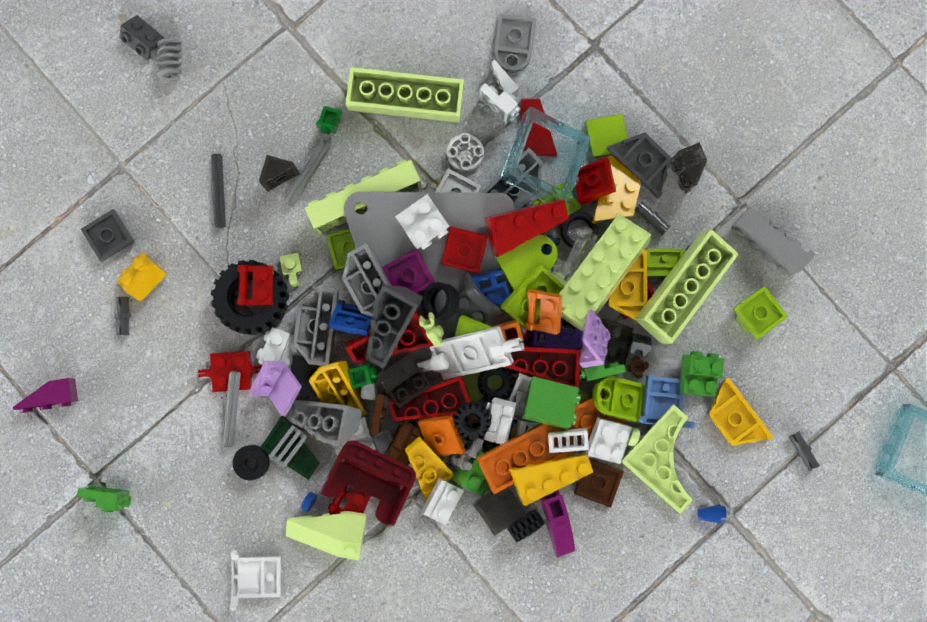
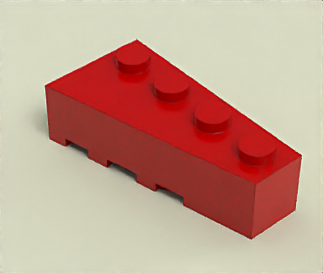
[484,199,569,257]
[346,309,434,364]
[504,346,581,388]
[388,376,471,421]

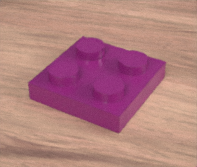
[382,248,435,293]

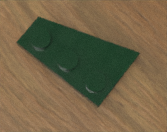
[260,415,320,480]

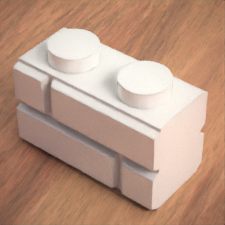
[483,398,516,444]

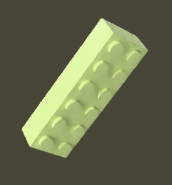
[346,67,464,123]
[305,160,422,235]
[559,214,651,333]
[634,229,739,344]

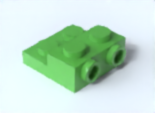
[679,351,724,397]
[579,362,626,382]
[77,486,131,513]

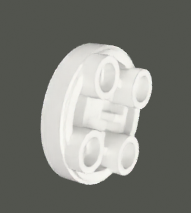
[447,133,484,172]

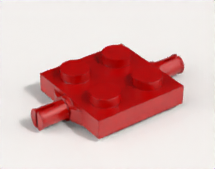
[198,351,263,392]

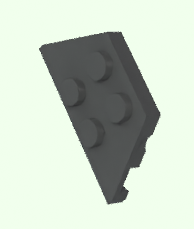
[606,132,672,199]

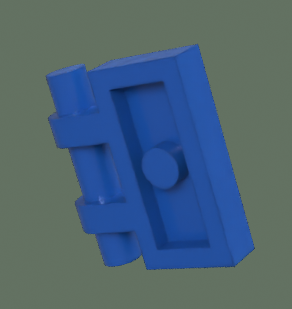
[471,268,510,305]

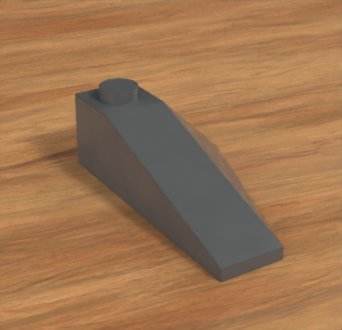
[366,284,423,369]

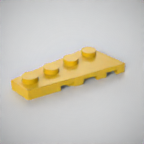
[509,453,593,506]

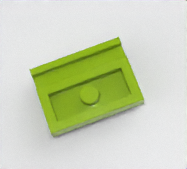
[644,248,684,277]

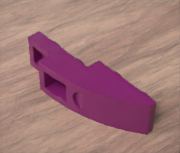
[540,490,575,557]

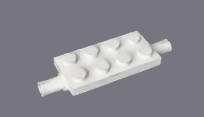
[416,326,524,380]

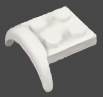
[230,550,281,611]

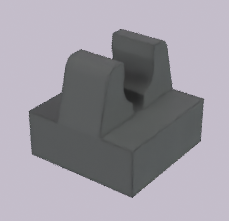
[631,333,652,357]

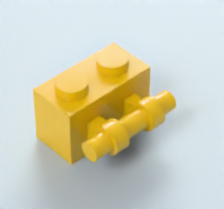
[117,252,167,302]

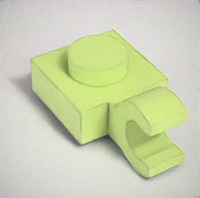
[279,253,303,288]
[419,312,444,347]

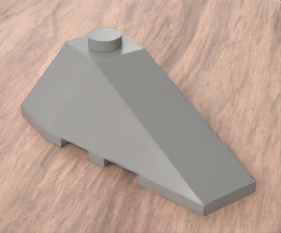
[285,400,362,446]

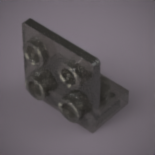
[473,487,526,535]

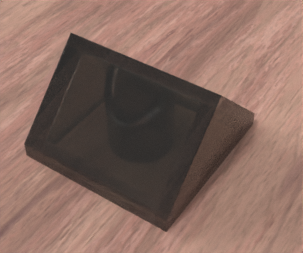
[259,155,300,192]

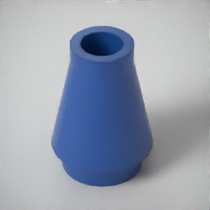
[697,504,727,524]

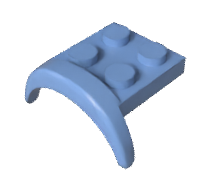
[639,375,696,428]

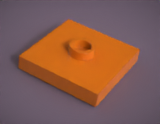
[417,416,466,455]

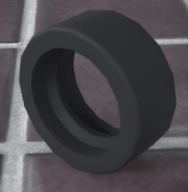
[561,212,598,249]
[421,282,460,321]

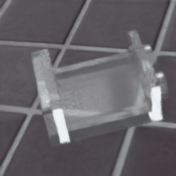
[550,226,598,281]

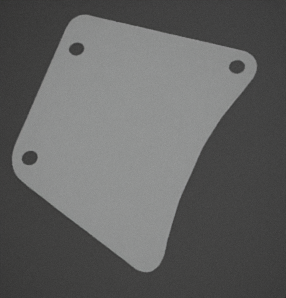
[344,192,514,395]

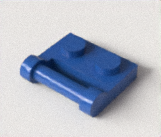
[329,300,373,336]

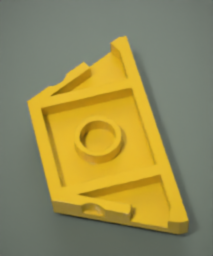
[592,155,641,223]
[608,250,647,320]
[707,377,774,446]

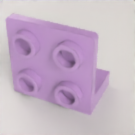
[579,310,610,368]
[249,361,301,416]

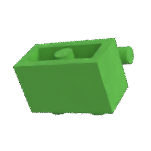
[452,451,490,497]

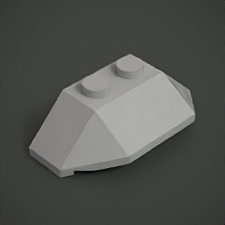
[481,148,542,210]
[342,243,391,317]
[293,287,339,366]

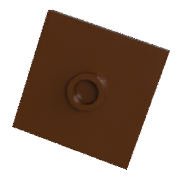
[370,392,387,435]

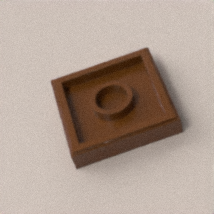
[574,458,624,508]

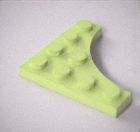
[621,404,693,514]

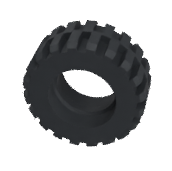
[211,260,289,335]

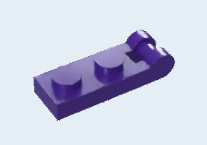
[529,328,584,349]

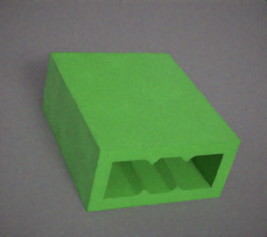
[522,377,581,430]

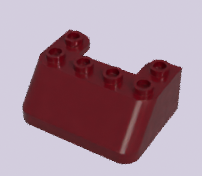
[319,440,416,526]

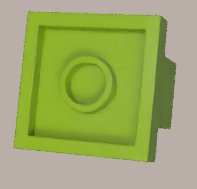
[733,286,789,340]

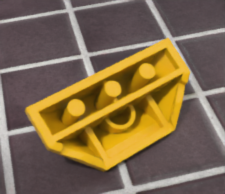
[309,361,367,416]

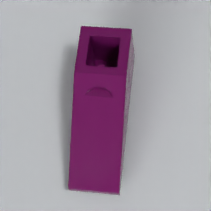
[13,378,78,413]

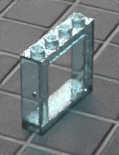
[500,107,590,204]
[875,404,927,497]

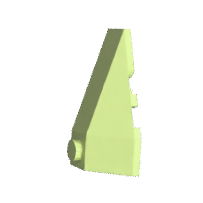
[286,511,367,560]

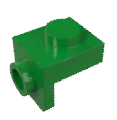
[316,106,343,135]
[347,363,377,389]

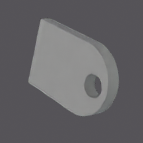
[494,14,536,72]

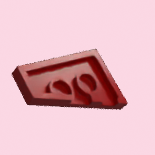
[520,99,557,157]

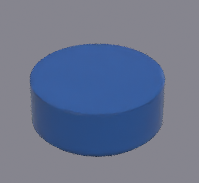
[301,492,318,512]

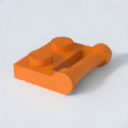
[525,289,563,335]

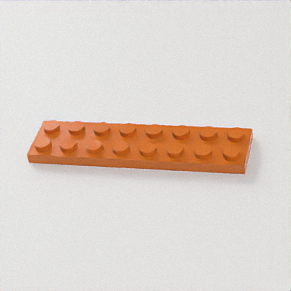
[476,390,629,494]

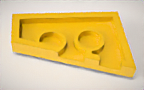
[405,436,454,500]

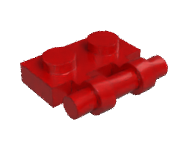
[327,484,371,515]

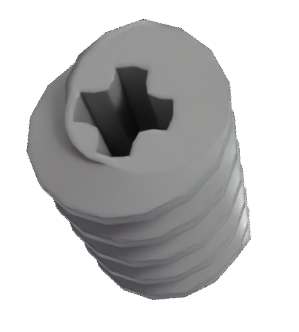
[157,38,182,80]

